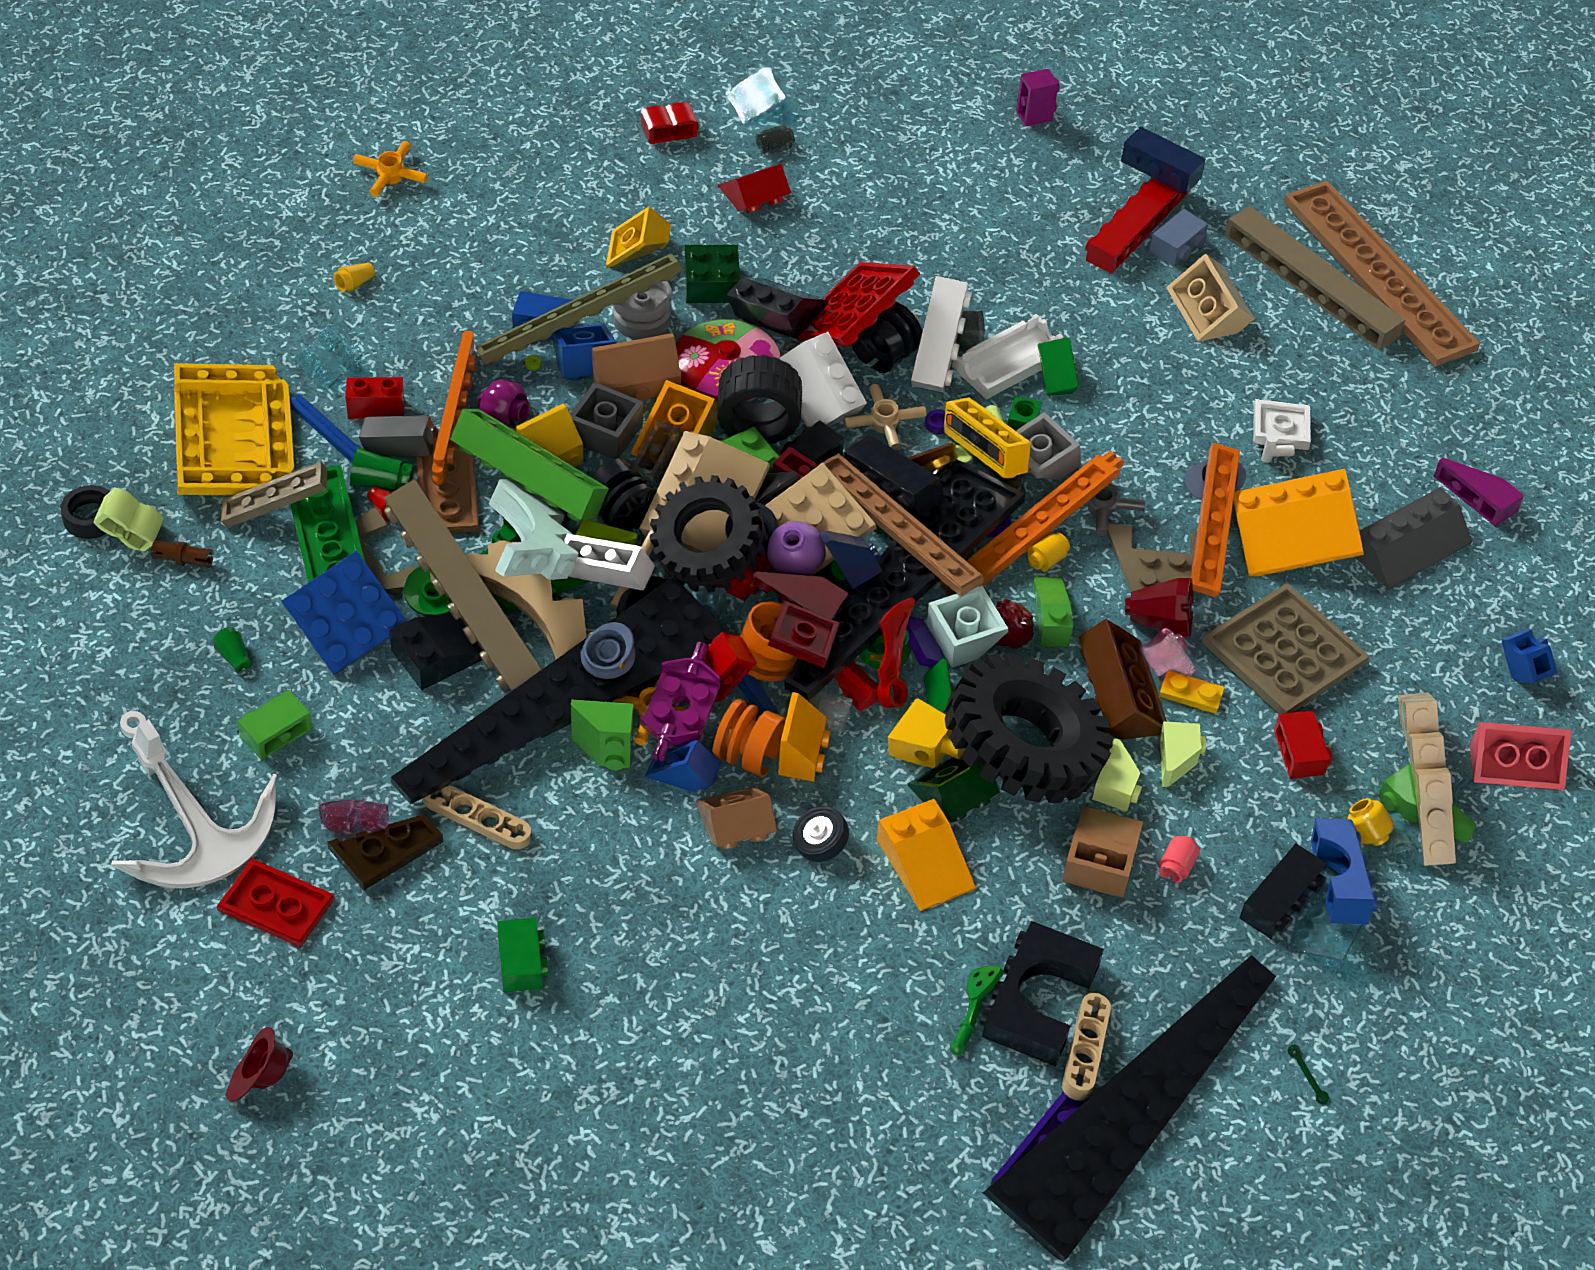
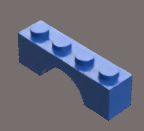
[1311,818,1377,924]

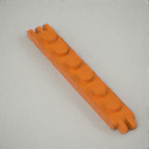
[432,331,477,485]
[967,451,1124,587]

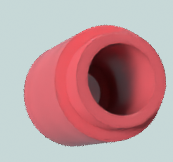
[1159,836,1200,883]

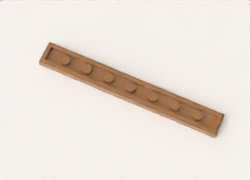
[818,453,983,596]

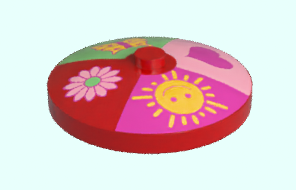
[676,319,781,402]

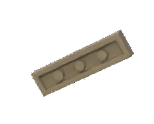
[221,462,327,528]

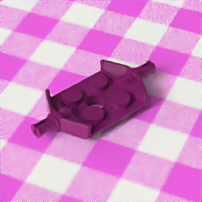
[640,642,721,761]

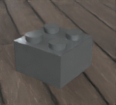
[570,382,644,459]

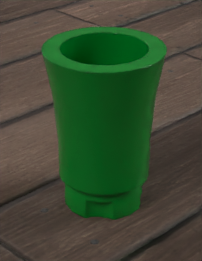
[350,447,414,491]

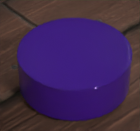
[925,410,945,435]

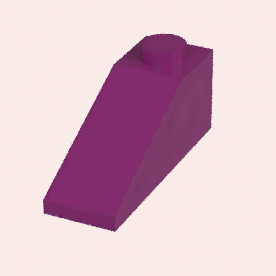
[1433,458,1524,527]

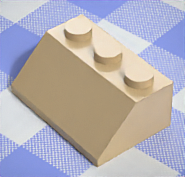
[1166,254,1255,342]

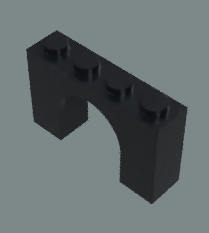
[980,921,1104,1067]

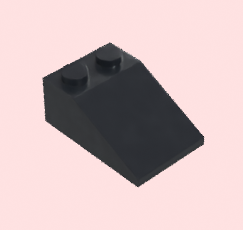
[389,613,482,690]

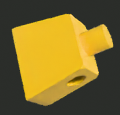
[888,698,965,768]

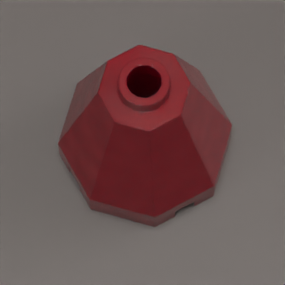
[1125,578,1194,637]

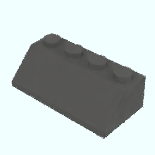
[1355,487,1472,589]

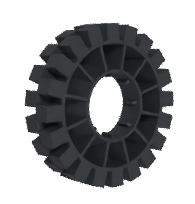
[945,654,1113,803]

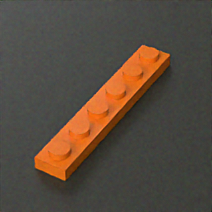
[1191,443,1240,598]

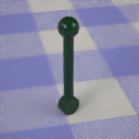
[1288,1044,1329,1104]

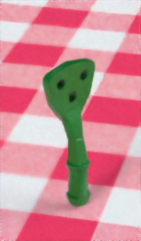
[950,965,1004,1056]

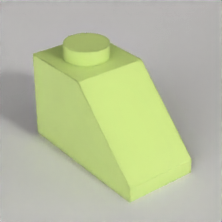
[1159,722,1206,787]
[1092,738,1142,811]

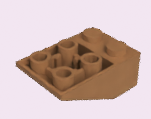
[1062,806,1143,898]

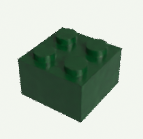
[684,244,740,303]

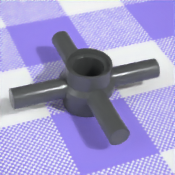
[1084,484,1145,537]

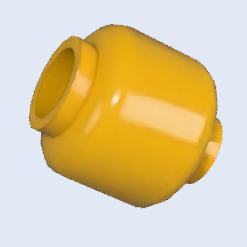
[1347,798,1394,846]

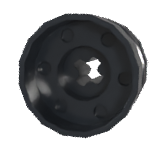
[852,302,922,374]
[590,458,657,532]

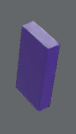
[906,616,944,668]

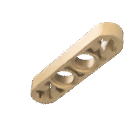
[423,785,531,849]
[1062,993,1111,1101]

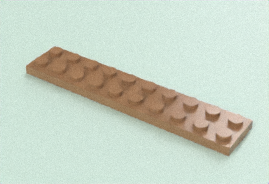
[1284,180,1480,367]

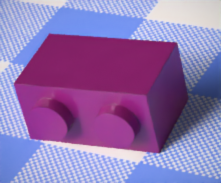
[1016,68,1060,126]

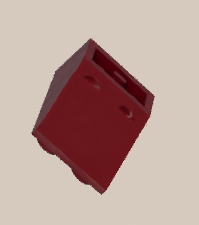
[750,571,848,619]

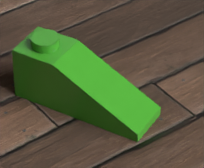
[1033,577,1073,647]
[1378,763,1477,843]

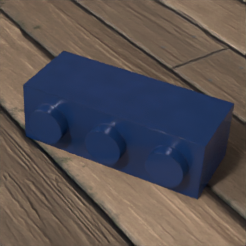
[1121,126,1206,194]

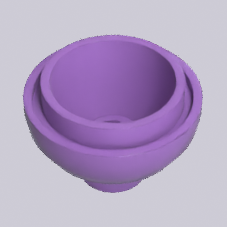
[767,521,826,576]

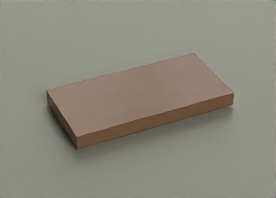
[416,445,479,534]

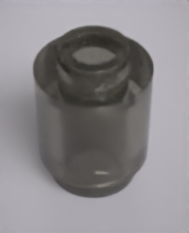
[755,124,795,155]

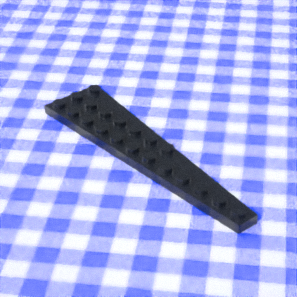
[784,459,1025,702]
[391,576,728,805]
[983,955,1276,1262]

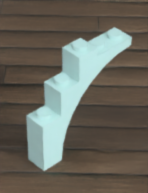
[489,479,579,580]

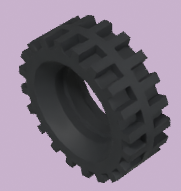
[649,475,768,593]

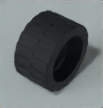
[717,355,802,444]

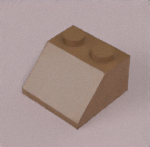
[696,786,777,849]

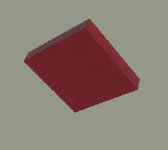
[768,600,840,668]

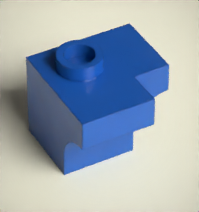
[1501,629,1557,683]

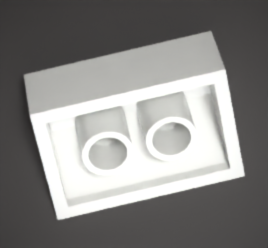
[779,332,867,427]

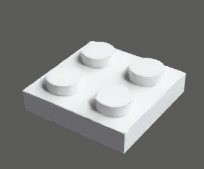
[1253,399,1311,450]

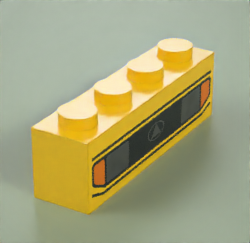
[944,397,1031,478]

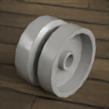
[612,273,672,339]

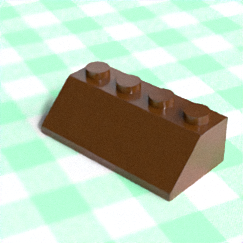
[1079,619,1167,740]

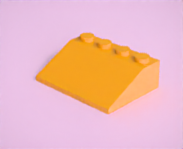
[1233,469,1364,576]

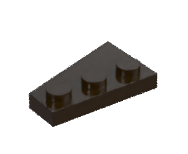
[327,814,443,890]

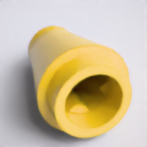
[333,262,375,292]

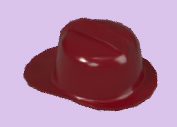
[225,1027,293,1102]

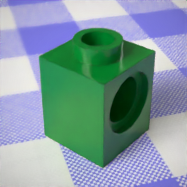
[1007,396,1042,431]

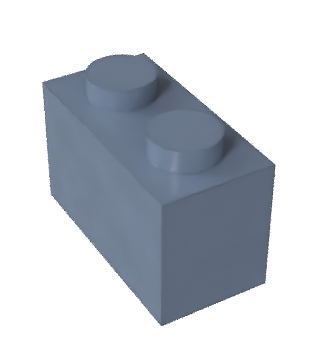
[1149,209,1208,266]

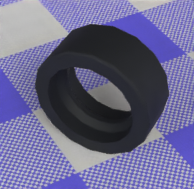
[60,485,110,539]

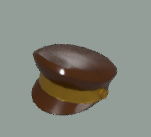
[909,443,958,475]

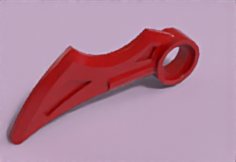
[877,598,915,708]

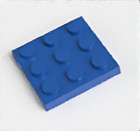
[281,551,407,675]

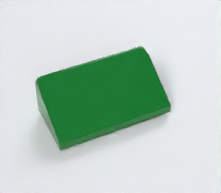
[1038,338,1078,395]
[923,659,952,715]

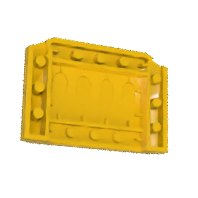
[174,363,294,495]

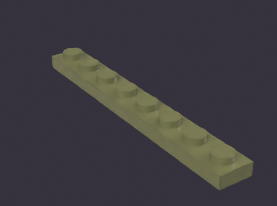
[475,253,682,365]

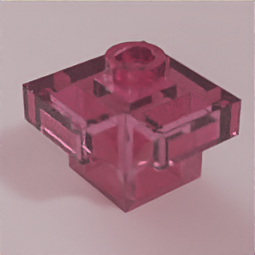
[1139,628,1196,677]

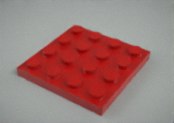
[796,262,920,347]

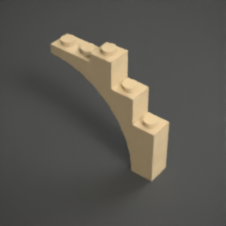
[430,540,587,660]
[1398,693,1456,866]

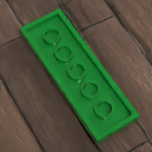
[290,465,365,583]

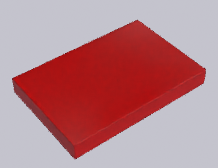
[217,858,335,948]

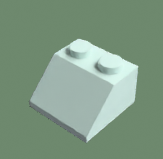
[927,586,1008,668]

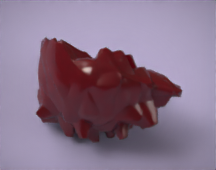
[995,599,1034,649]

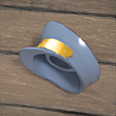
[581,622,635,679]

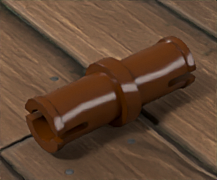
[151,540,214,568]

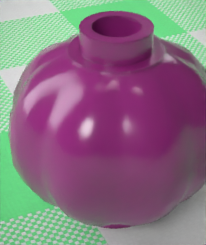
[478,380,530,428]

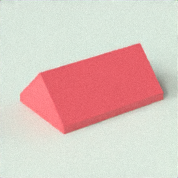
[1470,722,1572,790]

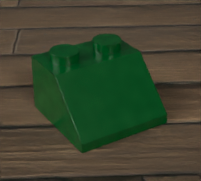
[907,757,1000,823]

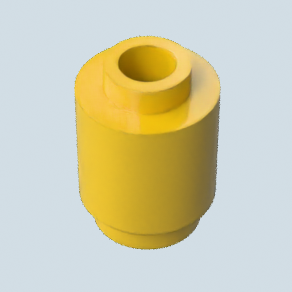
[1028,532,1070,572]

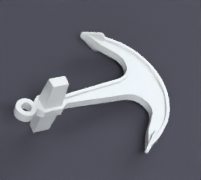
[111,711,277,888]

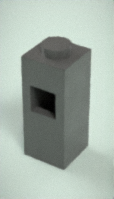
[359,415,438,457]

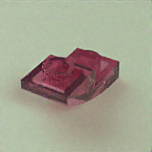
[319,800,390,833]

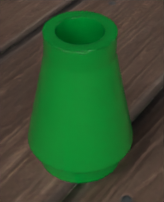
[213,627,252,673]

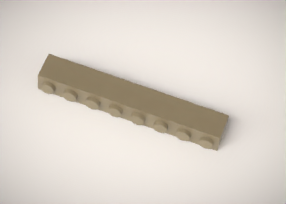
[1225,206,1405,351]
[384,479,542,693]

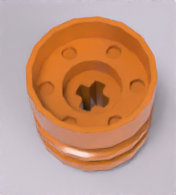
[740,601,797,682]
[712,699,786,778]

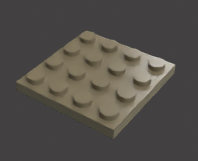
[1202,583,1370,714]

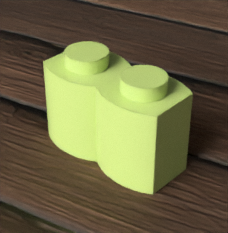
[93,487,164,551]

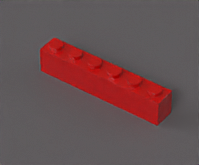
[1085,177,1191,274]

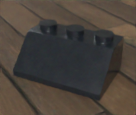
[727,277,828,339]

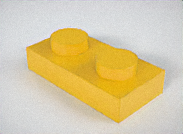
[1159,670,1225,714]

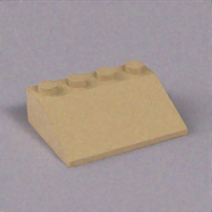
[640,431,770,552]

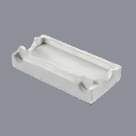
[952,314,1064,399]

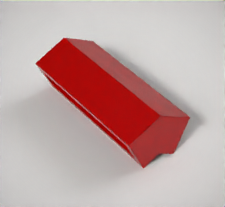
[834,661,878,712]

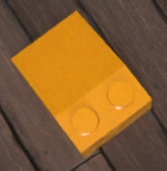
[630,380,718,469]
[876,799,976,911]

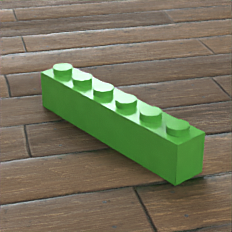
[450,409,609,522]

